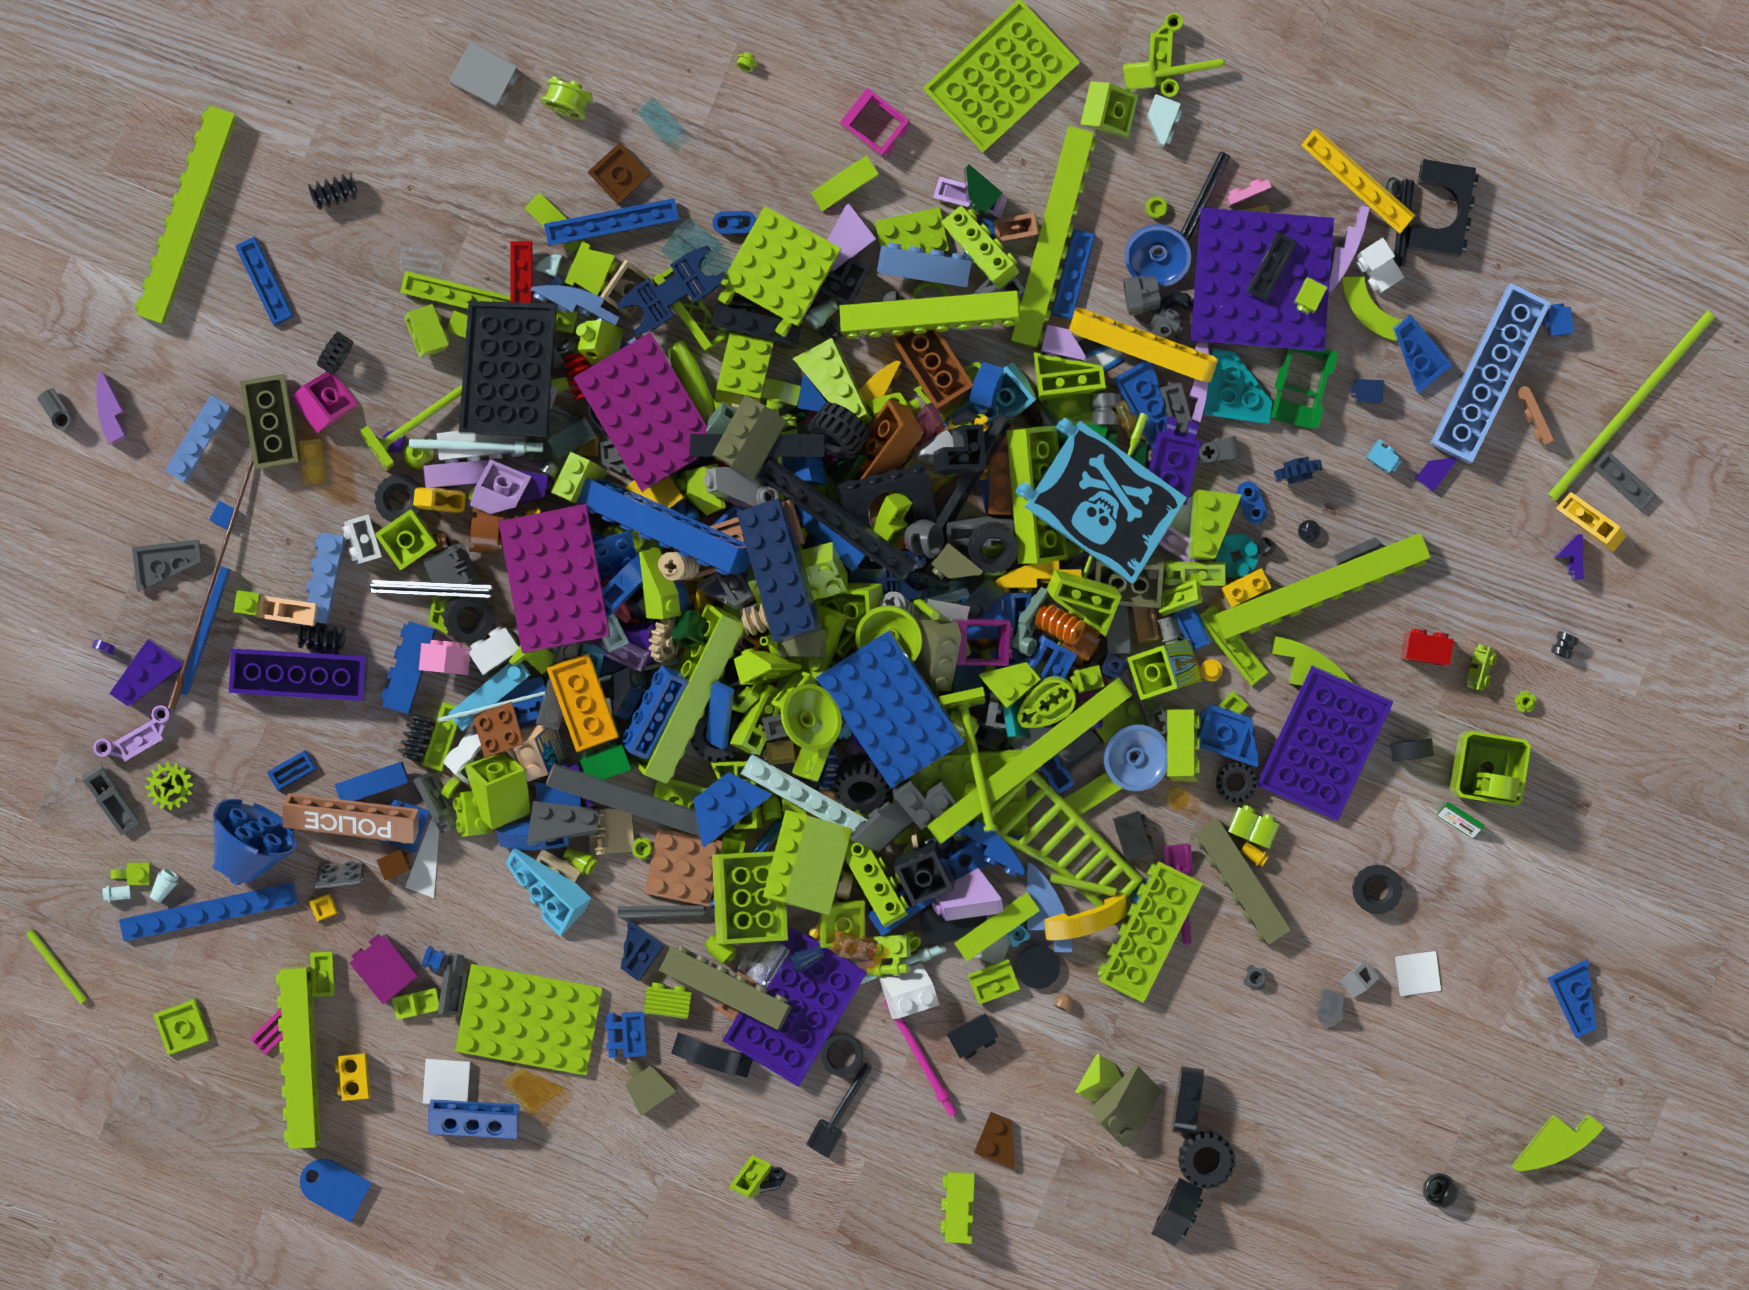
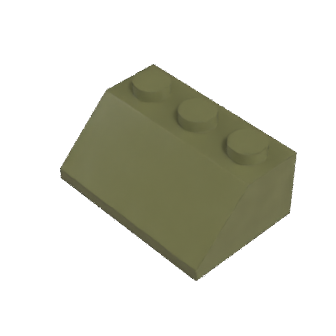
[712,395,787,480]
[930,543,983,581]
[1095,556,1164,608]
[913,619,962,692]

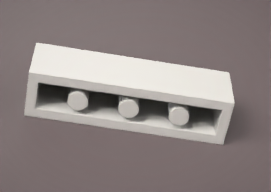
[437,431,527,464]

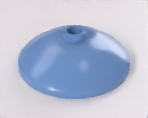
[1103,724,1167,791]

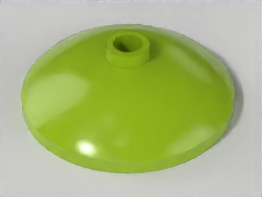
[855,605,923,662]
[781,684,842,751]

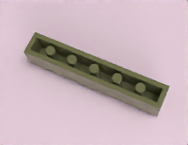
[1193,818,1291,945]
[659,945,792,1030]

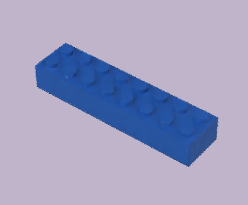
[577,478,750,575]

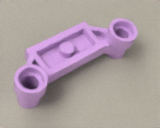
[93,705,171,761]

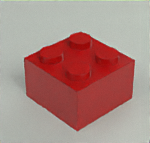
[1401,629,1454,666]

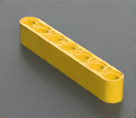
[1069,308,1218,382]

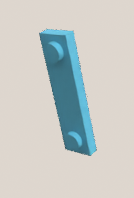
[448,662,531,731]

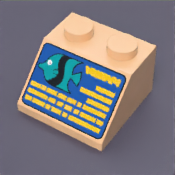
[514,724,567,782]

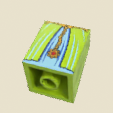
[1127,639,1203,700]

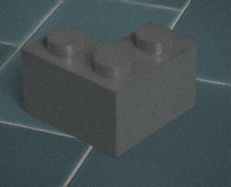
[892,776,957,830]

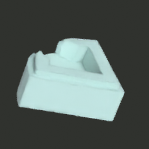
[535,254,563,277]

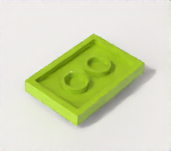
[875,207,949,253]

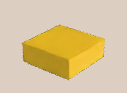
[309,893,338,922]

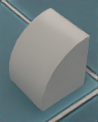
[1339,960,1380,998]

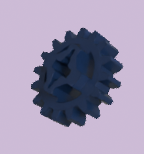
[1274,456,1323,485]
[812,744,840,790]

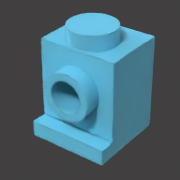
[1365,439,1402,473]

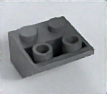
[851,801,914,852]

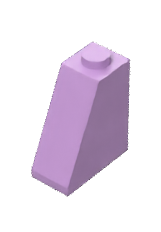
[828,204,876,273]
[932,868,1003,921]

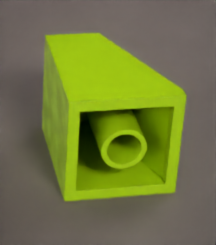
[551,452,608,505]
[465,751,531,829]

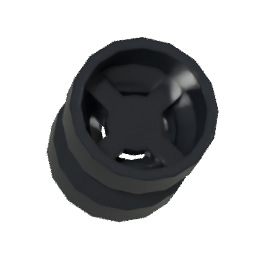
[1550,631,1579,660]

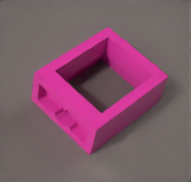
[840,88,910,158]

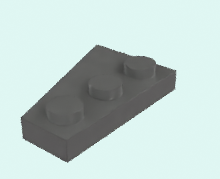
[527,801,600,846]

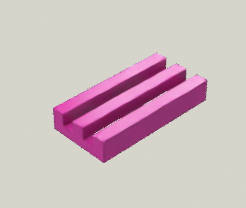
[250,1009,283,1055]

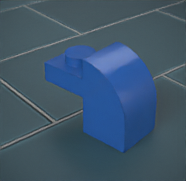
[970,362,1004,416]

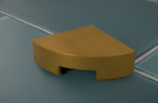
[577,434,600,457]

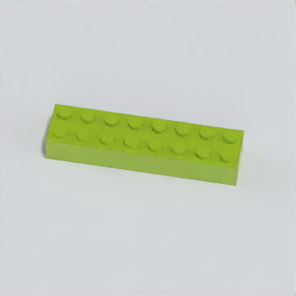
[630,603,744,784]
[276,966,321,1149]

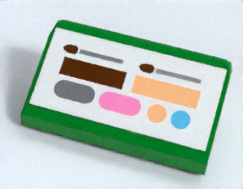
[1437,802,1485,838]

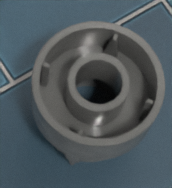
[1123,276,1161,316]

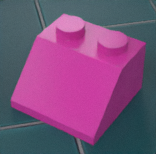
[291,372,359,433]

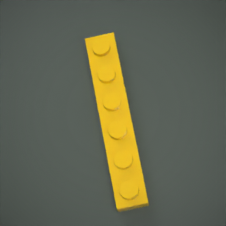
[1301,127,1416,233]

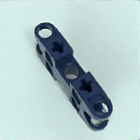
[617,246,728,336]
[843,551,928,600]

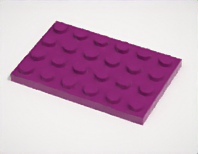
[574,332,708,492]
[499,504,611,654]

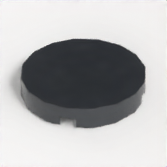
[1016,944,1060,989]

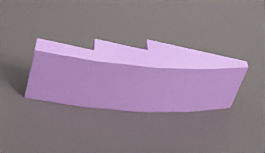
[1329,206,1370,293]
[1189,342,1209,423]

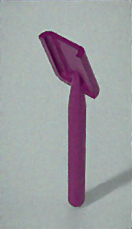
[1164,843,1192,946]

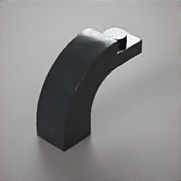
[671,1032,753,1078]

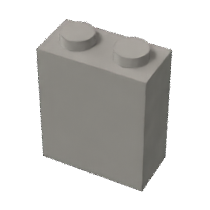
[449,42,519,109]

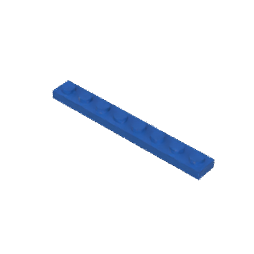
[119,882,299,941]

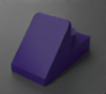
[1553,534,1584,580]

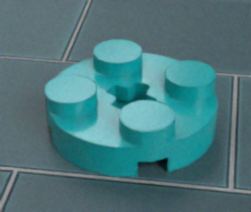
[1214,533,1259,578]

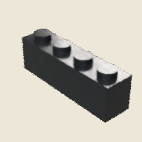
[710,304,803,350]

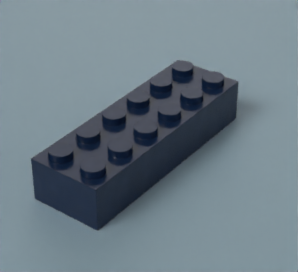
[736,498,822,643]

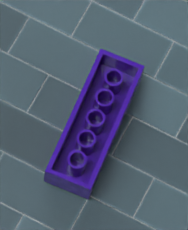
[229,648,368,701]

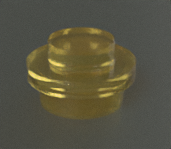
[1167,787,1189,810]

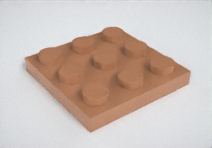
[645,828,723,907]

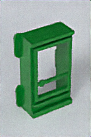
[1270,349,1338,430]

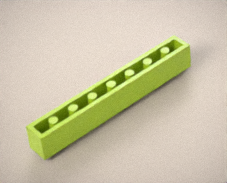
[839,291,1021,339]

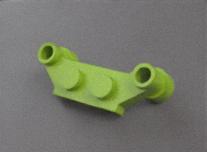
[1148,13,1183,98]

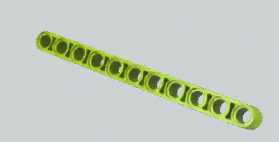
[927,677,1132,844]

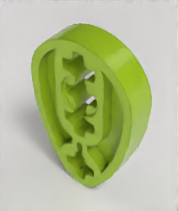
[1017,676,1076,728]

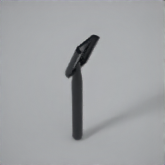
[806,1063,872,1158]

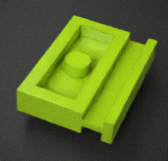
[967,959,1020,1005]

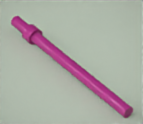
[884,999,957,1117]

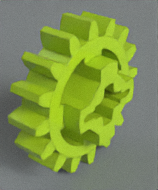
[145,762,195,810]

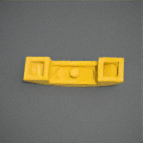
[1044,894,1127,940]

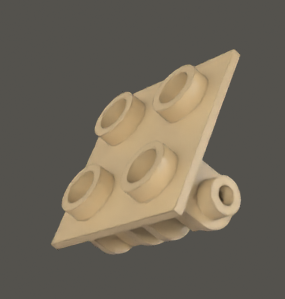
[589,808,634,855]

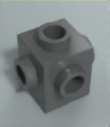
[1150,308,1184,341]

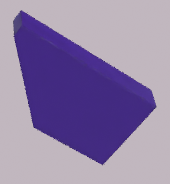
[1415,457,1458,492]

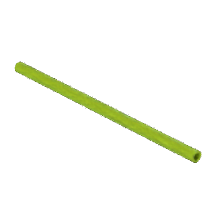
[1547,311,1716,502]

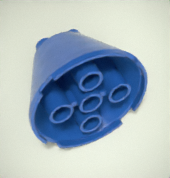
[212,799,297,885]

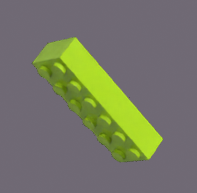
[1006,426,1068,564]

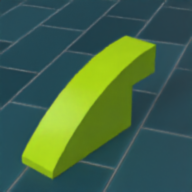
[1271,636,1353,686]
[1511,1114,1605,1171]

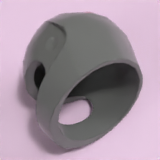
[904,519,944,559]

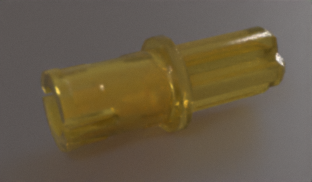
[1116,401,1137,441]

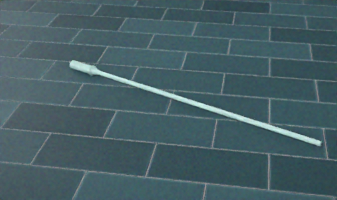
[438,655,682,722]

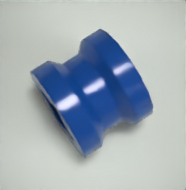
[421,946,446,972]

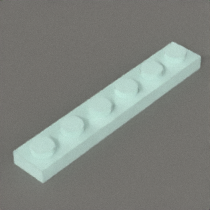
[741,754,867,837]

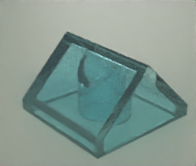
[661,217,723,274]

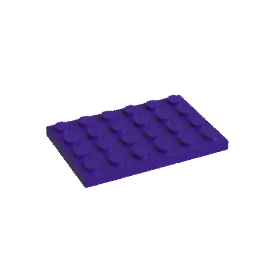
[1256,665,1393,821]
[722,926,867,1087]

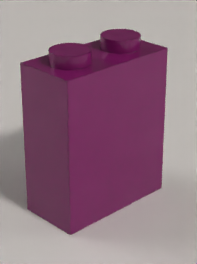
[350,934,419,1004]

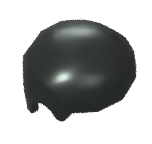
[1423,1173,1459,1208]

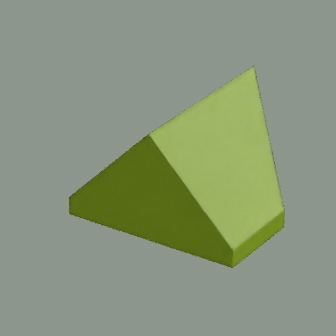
[1075,1054,1121,1102]

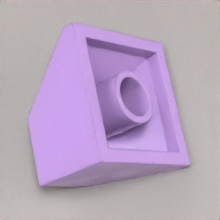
[470,459,531,514]

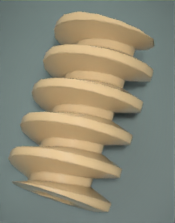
[657,552,700,581]
[742,604,770,635]

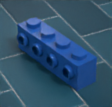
[622,665,688,760]

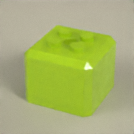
[1450,731,1531,806]

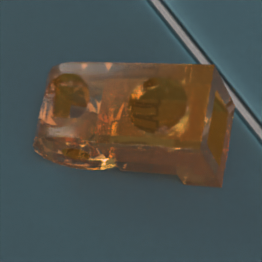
[831,930,878,960]

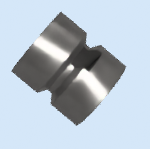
[1092,393,1121,426]

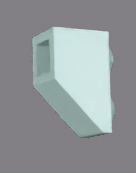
[1146,94,1182,148]

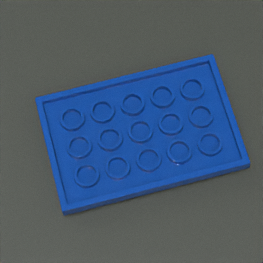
[816,630,965,788]

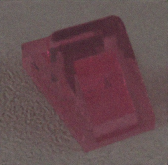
[915,402,945,447]

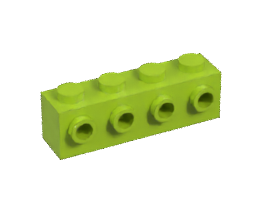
[941,205,1019,289]
[845,840,909,928]

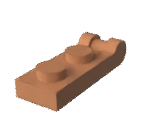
[1515,386,1554,445]

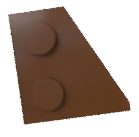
[974,1111,1015,1169]

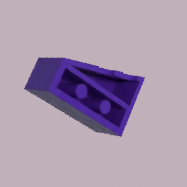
[109,639,184,706]

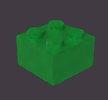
[580,742,633,780]

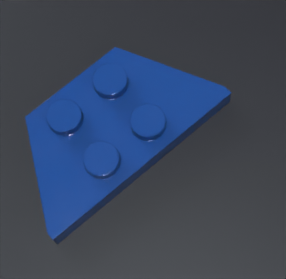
[1197,703,1259,767]
[693,772,772,847]

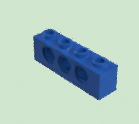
[428,1099,519,1140]

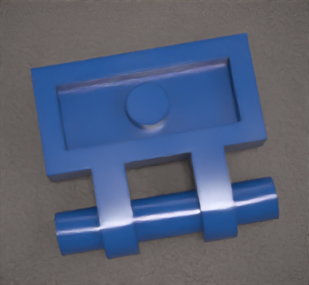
[605,1011,647,1058]

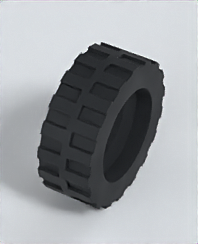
[374,474,423,522]
[967,522,1019,574]
[442,597,495,643]
[1352,865,1403,914]

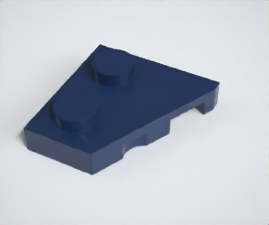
[620,920,665,982]

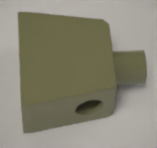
[625,1059,677,1116]

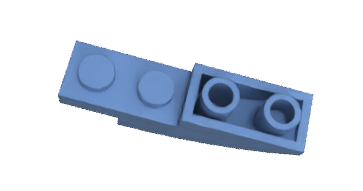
[530,285,619,325]

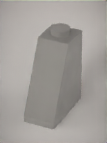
[704,466,767,509]

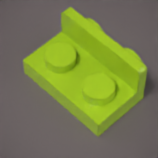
[792,745,832,782]

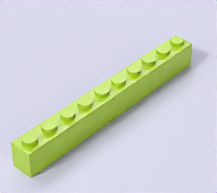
[135,105,237,325]
[1011,126,1097,349]
[1213,533,1431,642]

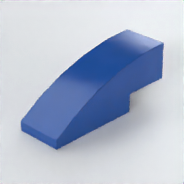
[335,761,409,801]

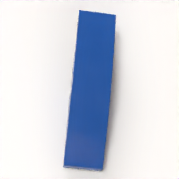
[794,504,866,572]

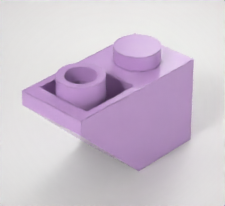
[1041,325,1086,362]

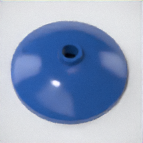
[1124,224,1191,287]

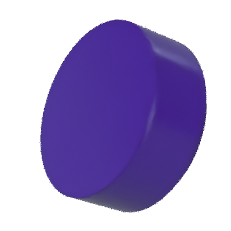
[383,430,405,453]
[91,639,115,655]

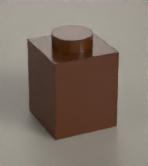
[376,849,413,880]

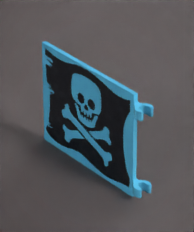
[1015,418,1187,584]

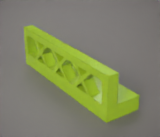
[653,267,727,352]

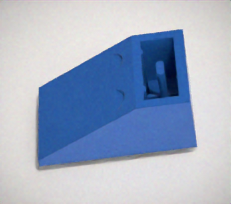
[959,593,1033,640]

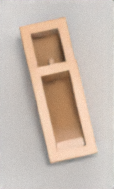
[257,596,318,626]

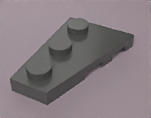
[132,540,202,592]

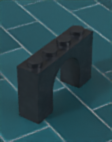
[1407,159,1479,258]
[838,464,937,529]

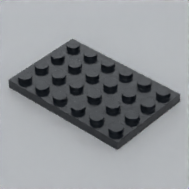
[458,301,557,437]

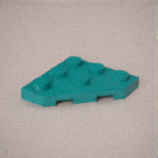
[1203,349,1272,425]

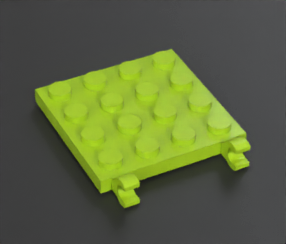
[718,206,842,337]

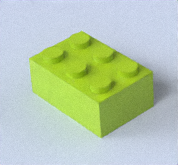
[715,332,774,405]

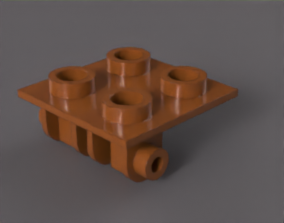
[473,702,524,758]

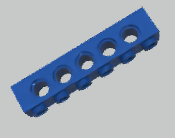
[867,838,989,936]

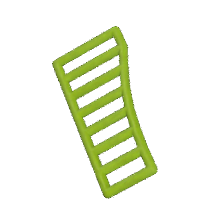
[979,771,1142,907]

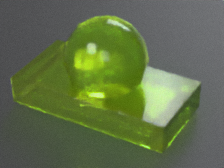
[1046,395,1093,421]

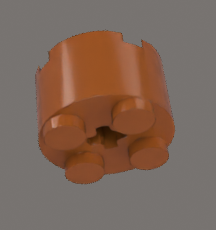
[469,507,504,554]
[1061,622,1106,670]

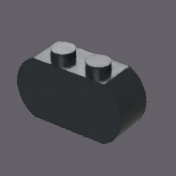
[920,907,987,944]
[1172,1066,1204,1136]

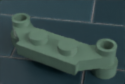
[1010,586,1059,656]

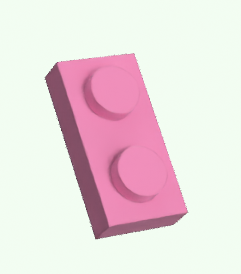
[1226,178,1271,207]

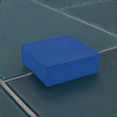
[209,501,240,529]

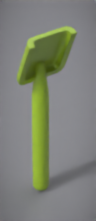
[1123,58,1226,90]

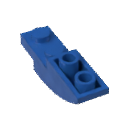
[602,550,644,620]
[496,819,578,850]
[954,820,1025,877]

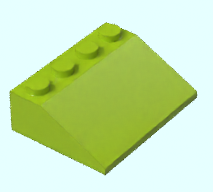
[763,810,852,916]
[712,851,788,944]

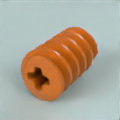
[1035,604,1085,645]

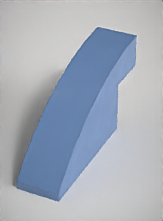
[1026,862,1072,952]

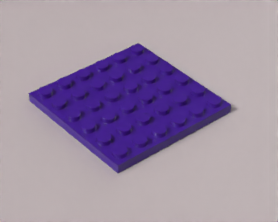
[1190,207,1334,352]

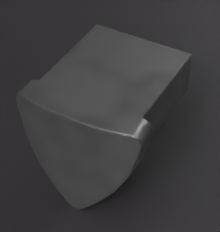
[1317,989,1345,1028]

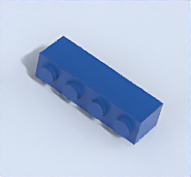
[381,621,436,714]

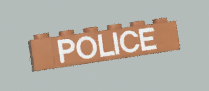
[282,793,419,844]

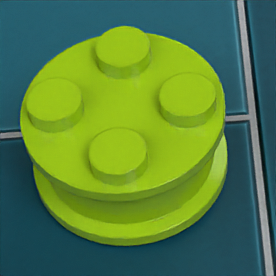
[540,76,593,120]

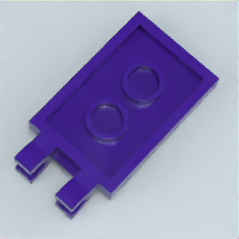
[1148,416,1202,505]

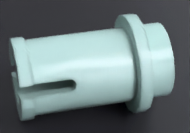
[102,885,131,903]

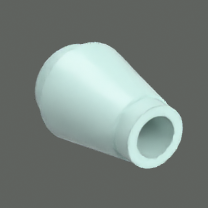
[805,299,839,330]
[150,868,179,903]

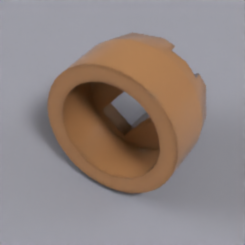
[1053,994,1072,1012]

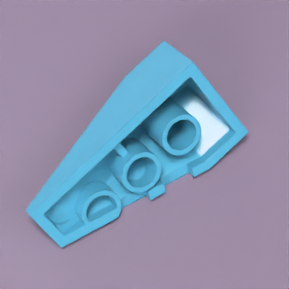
[943,362,1036,428]
[505,848,591,936]

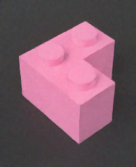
[419,640,471,675]

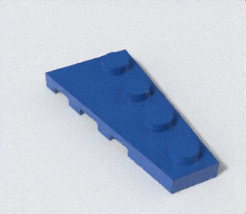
[1113,360,1167,451]

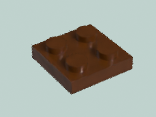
[588,143,650,205]

